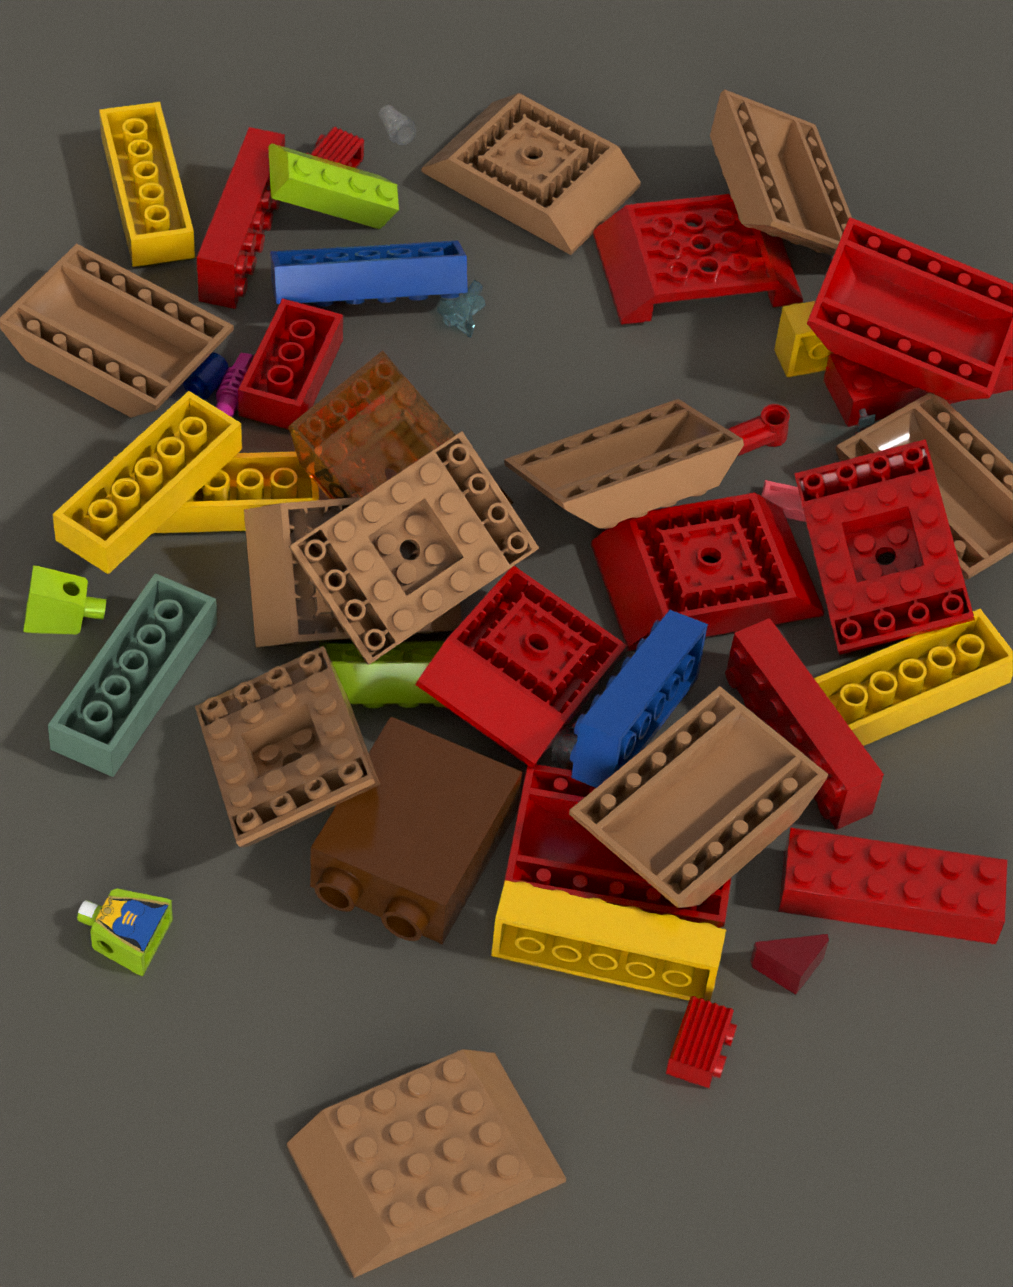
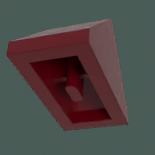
[750,934,829,995]

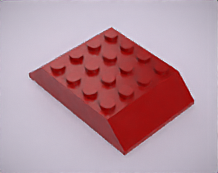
[807,217,1013,401]
[504,764,732,928]

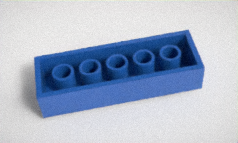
[270,240,468,306]
[570,610,708,788]

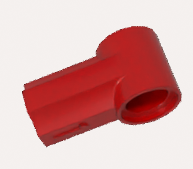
[728,404,790,456]

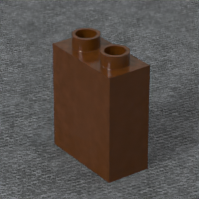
[310,717,522,944]

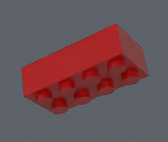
[238,298,343,432]

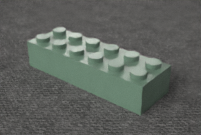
[48,573,217,777]

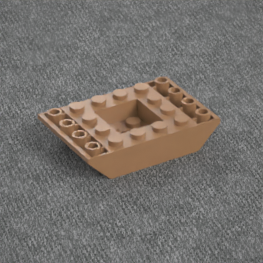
[422,93,641,255]
[289,431,539,665]
[244,497,462,648]
[195,646,380,848]

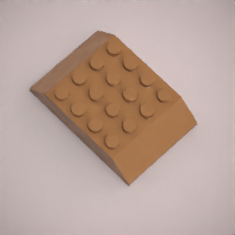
[710,89,852,256]
[0,244,234,418]
[835,393,1013,579]
[504,399,744,529]
[569,686,828,908]
[287,1049,566,1278]

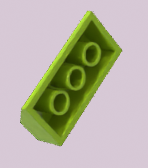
[268,143,399,229]
[319,641,446,708]

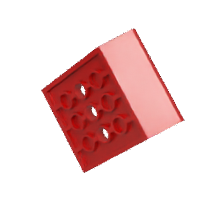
[593,194,803,325]

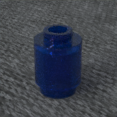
[183,352,229,399]

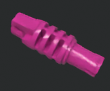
[216,353,253,417]

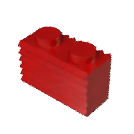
[306,126,364,169]
[666,996,738,1088]

